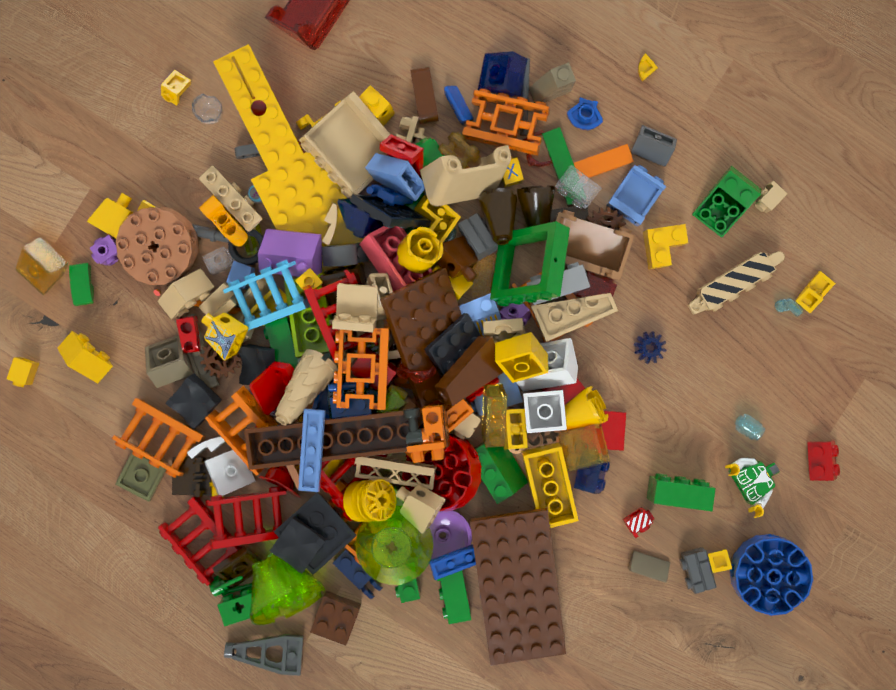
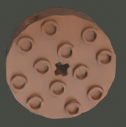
[116,207,199,285]

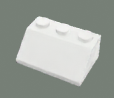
[516,338,578,391]

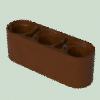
[410,67,439,125]

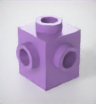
[90,235,119,266]
[500,303,531,326]

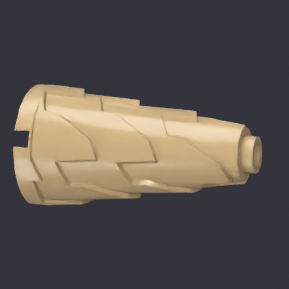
[275,349,338,425]

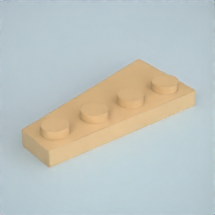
[531,293,618,342]

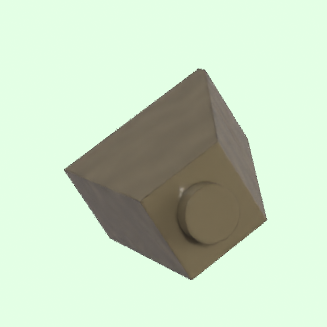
[529,62,576,103]

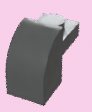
[322,242,368,266]

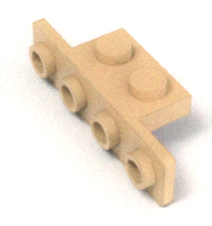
[199,166,262,232]

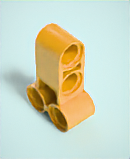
[199,195,248,247]

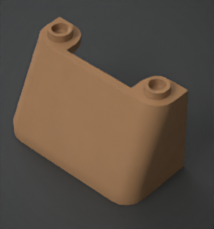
[556,210,635,281]

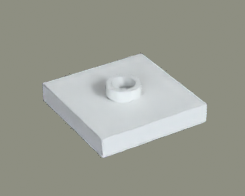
[204,450,256,496]

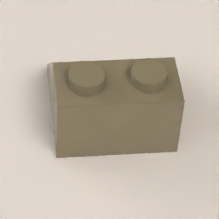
[145,335,193,388]

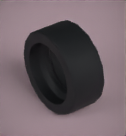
[228,228,264,265]

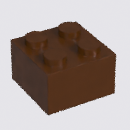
[310,591,361,646]

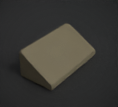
[628,550,670,583]

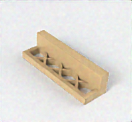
[355,456,436,490]

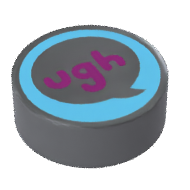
[247,185,263,204]

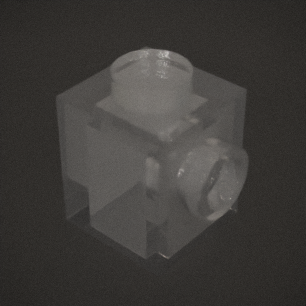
[202,247,234,275]

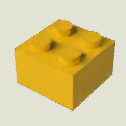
[495,332,548,383]

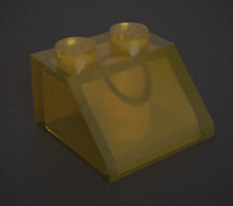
[15,237,68,295]

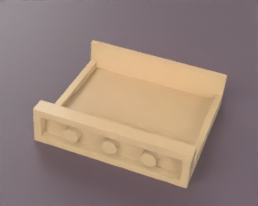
[299,91,390,199]

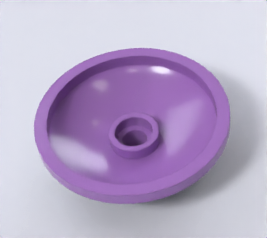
[414,510,472,563]

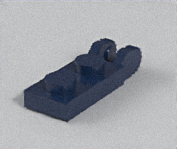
[333,549,383,599]

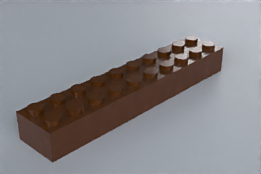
[244,405,451,470]

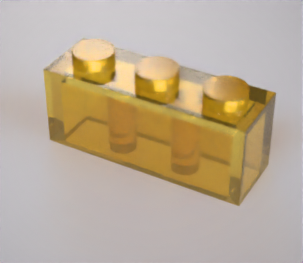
[482,384,507,447]

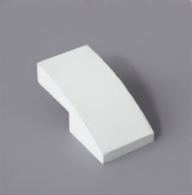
[187,436,225,458]

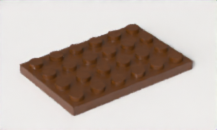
[380,268,462,408]

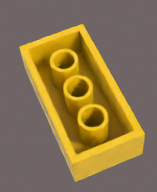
[521,442,579,528]

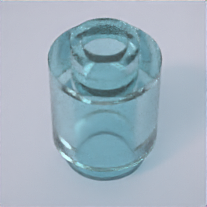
[735,414,765,441]

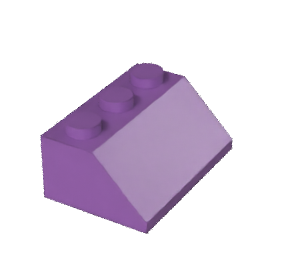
[258,229,322,277]

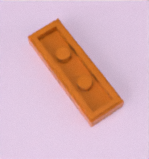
[573,144,634,181]

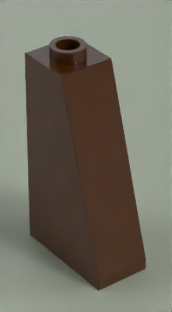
[434,336,504,406]

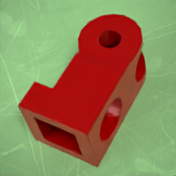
[176,315,201,353]

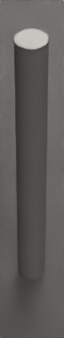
[520,58,530,136]

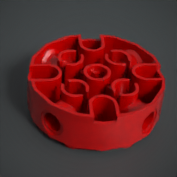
[402,434,482,511]

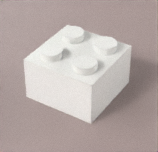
[523,390,567,433]

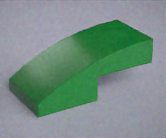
[69,263,94,306]

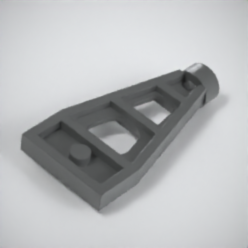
[224,634,304,676]

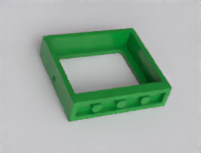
[490,221,570,306]

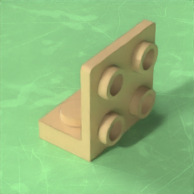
[332,283,378,332]

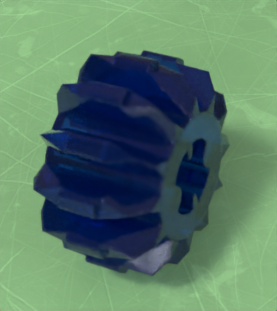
[633,331,667,364]

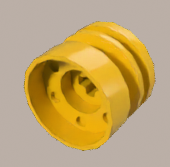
[343,479,397,522]

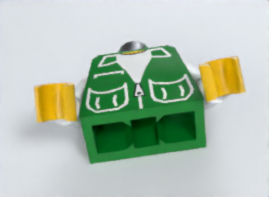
[725,458,780,518]

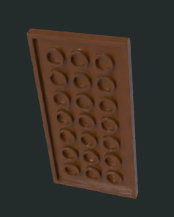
[469,508,566,666]

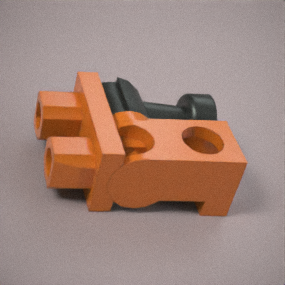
[403,405,446,463]

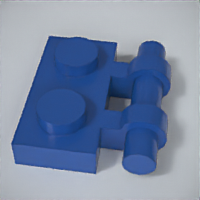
[367,184,413,206]
[328,381,372,418]

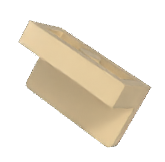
[199,283,238,317]

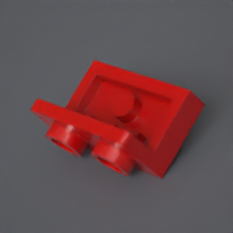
[807,440,840,481]

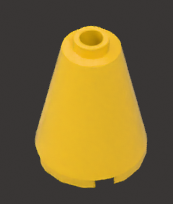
[561,386,608,431]

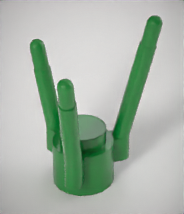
[209,575,260,597]

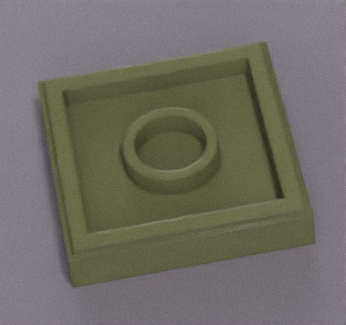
[115,450,167,502]

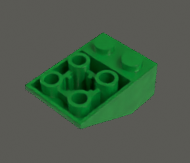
[692,166,761,238]

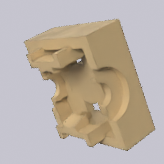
[483,318,526,343]

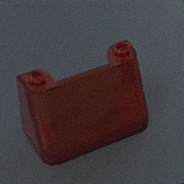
[265,0,350,50]

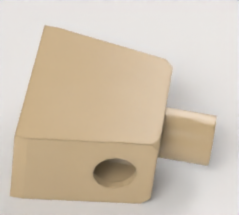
[396,485,445,534]

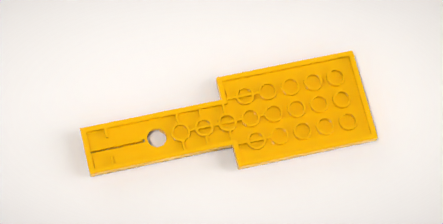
[213,44,366,275]

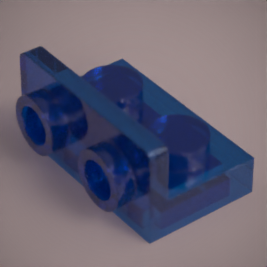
[574,451,610,494]

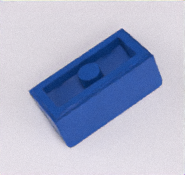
[444,86,474,126]

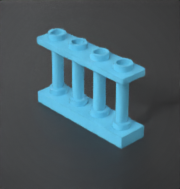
[223,260,310,331]

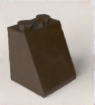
[319,263,367,316]

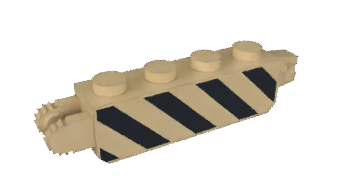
[687,251,785,315]

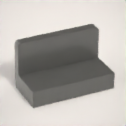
[631,125,677,167]

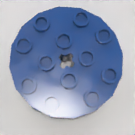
[730,534,813,616]

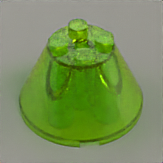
[356,506,434,585]
[250,553,325,625]

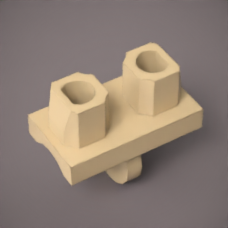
[396,116,427,145]

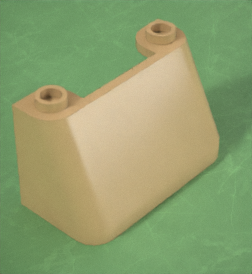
[420,145,511,206]

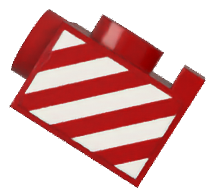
[622,507,655,538]

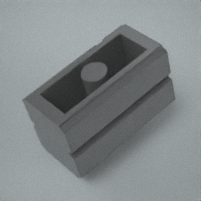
[458,213,498,261]
[679,547,717,594]

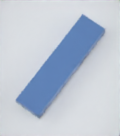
[298,409,326,492]

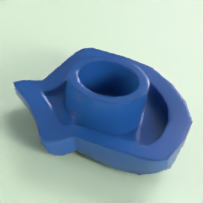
[567,97,603,130]

